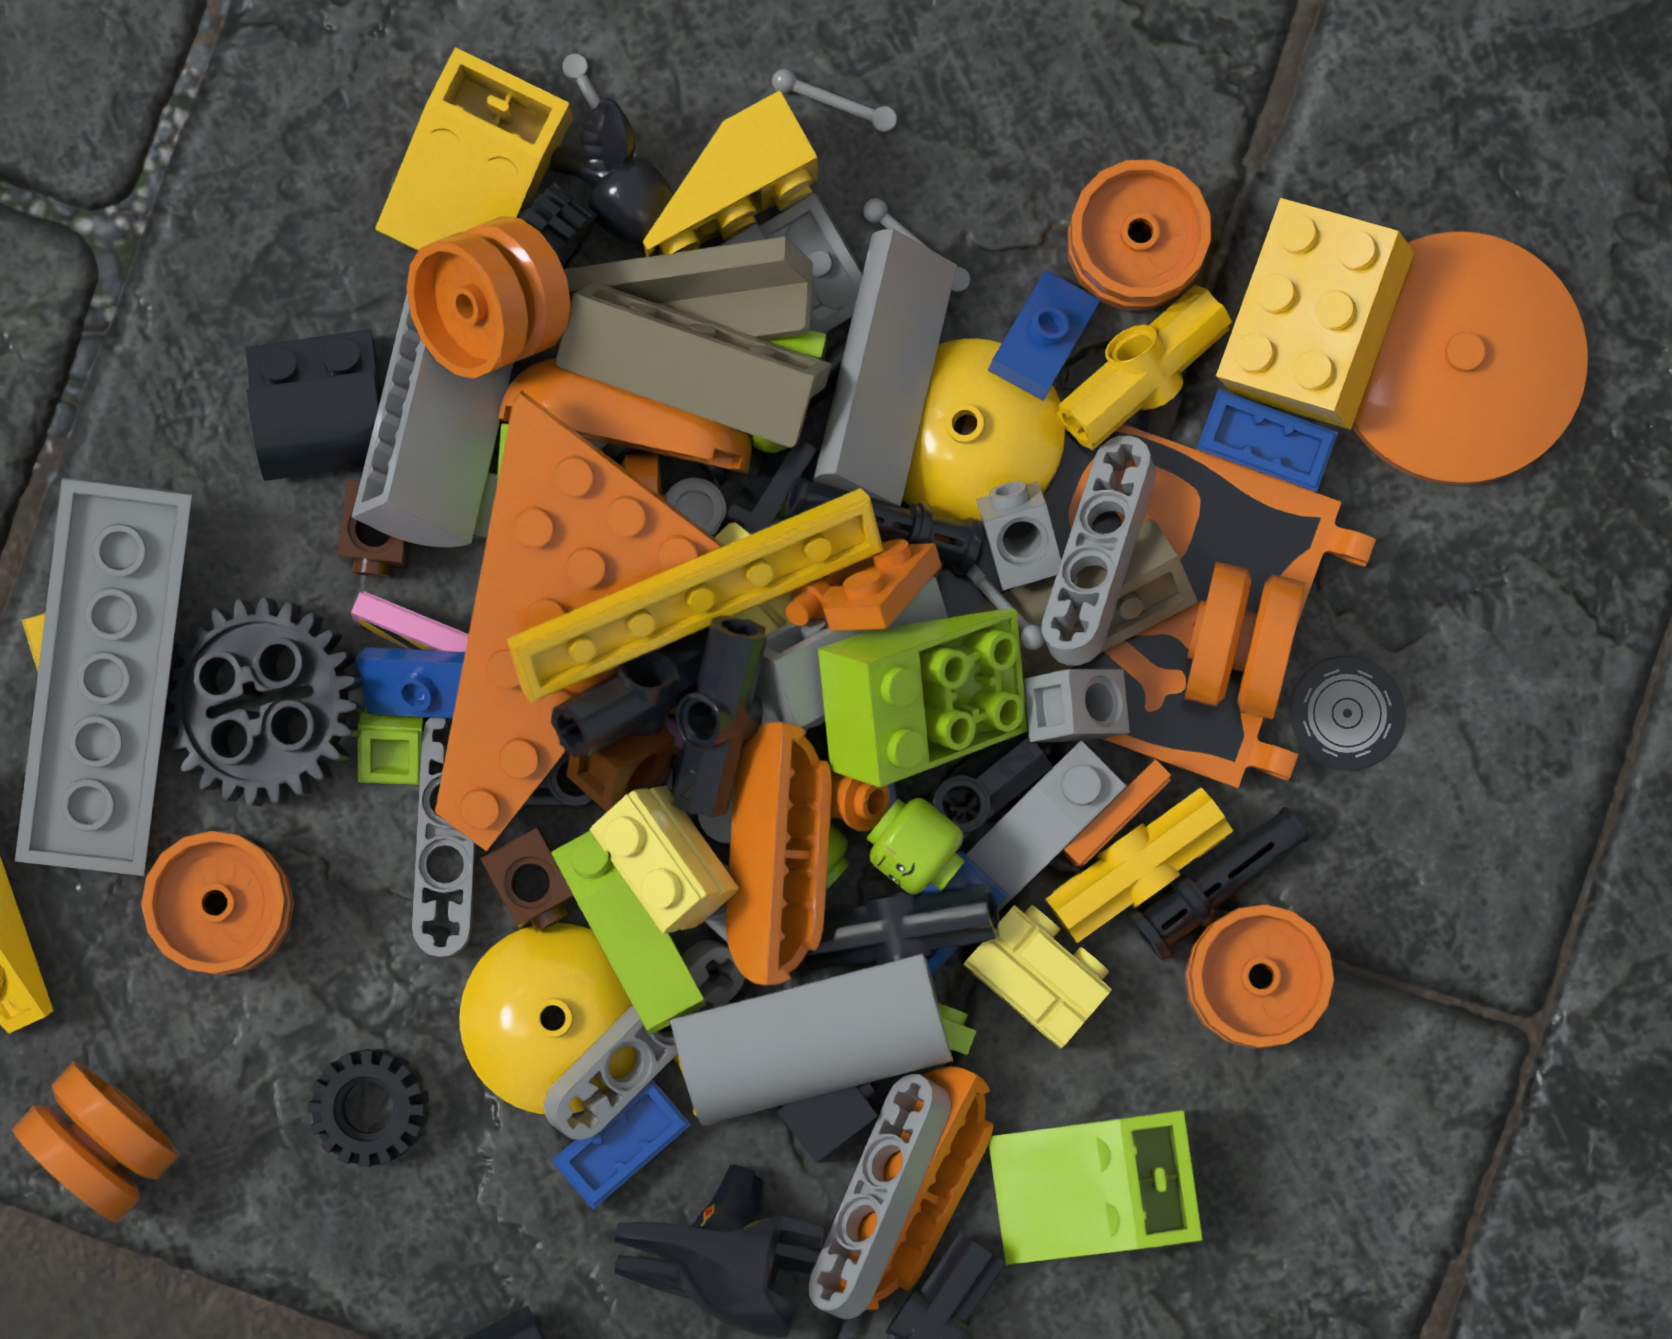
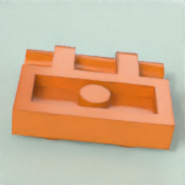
[785,539,942,631]

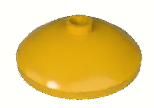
[902,339,1066,527]
[459,923,636,1114]

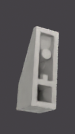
[966,740,1126,912]

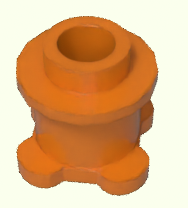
[829,765,890,831]

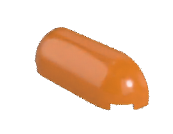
[497,357,752,474]
[726,722,832,985]
[836,1066,993,1310]

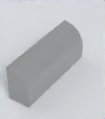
[814,229,957,506]
[352,294,514,547]
[670,954,953,1126]

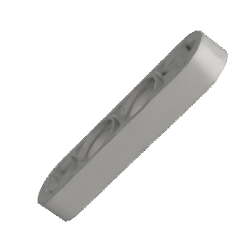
[1041,436,1156,666]
[412,717,477,958]
[544,939,745,1140]
[809,1074,951,1319]

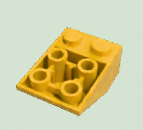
[375,47,573,251]
[643,90,818,257]

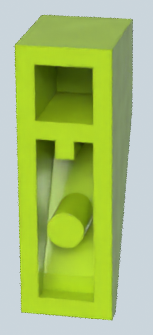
[551,831,707,1035]

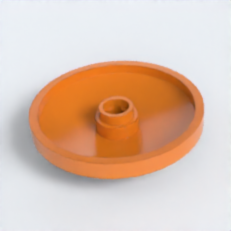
[1352,231,1588,486]

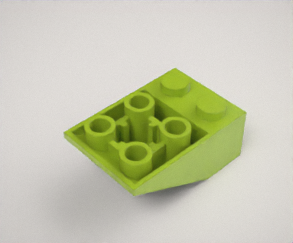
[818,608,1028,788]
[989,1110,1202,1265]

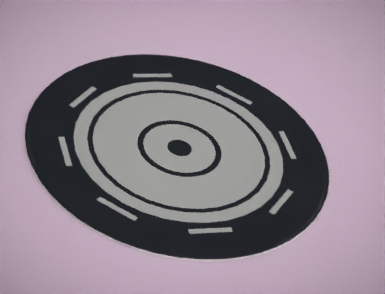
[1290,656,1405,770]

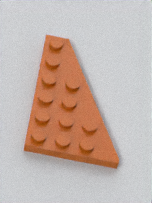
[435,391,724,851]

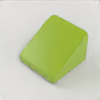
[358,705,425,785]

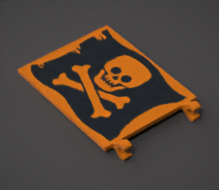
[933,401,1376,789]

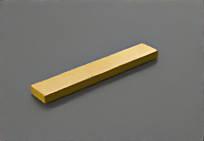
[506,488,884,703]

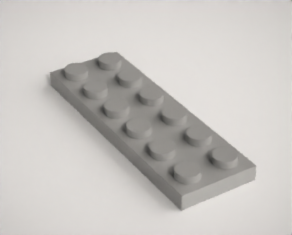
[15,477,192,876]

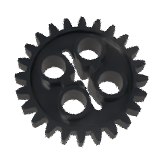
[163,598,365,806]

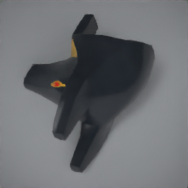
[614,1164,824,1338]

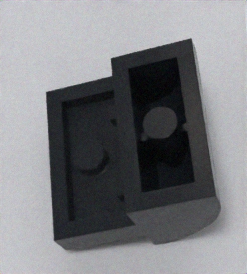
[245,329,381,481]

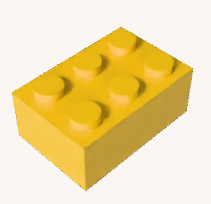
[1216,198,1415,430]

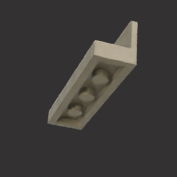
[563,236,813,340]
[556,282,832,447]
[961,519,1198,692]

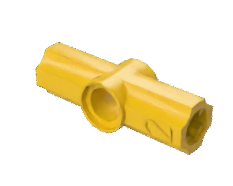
[1056,285,1232,450]
[1045,787,1233,944]

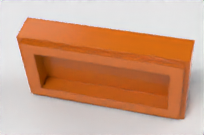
[1061,759,1171,868]

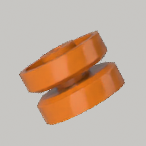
[1067,160,1211,312]
[407,216,571,379]
[1184,561,1305,720]
[141,831,294,976]
[1184,904,1334,1049]
[12,1061,181,1223]

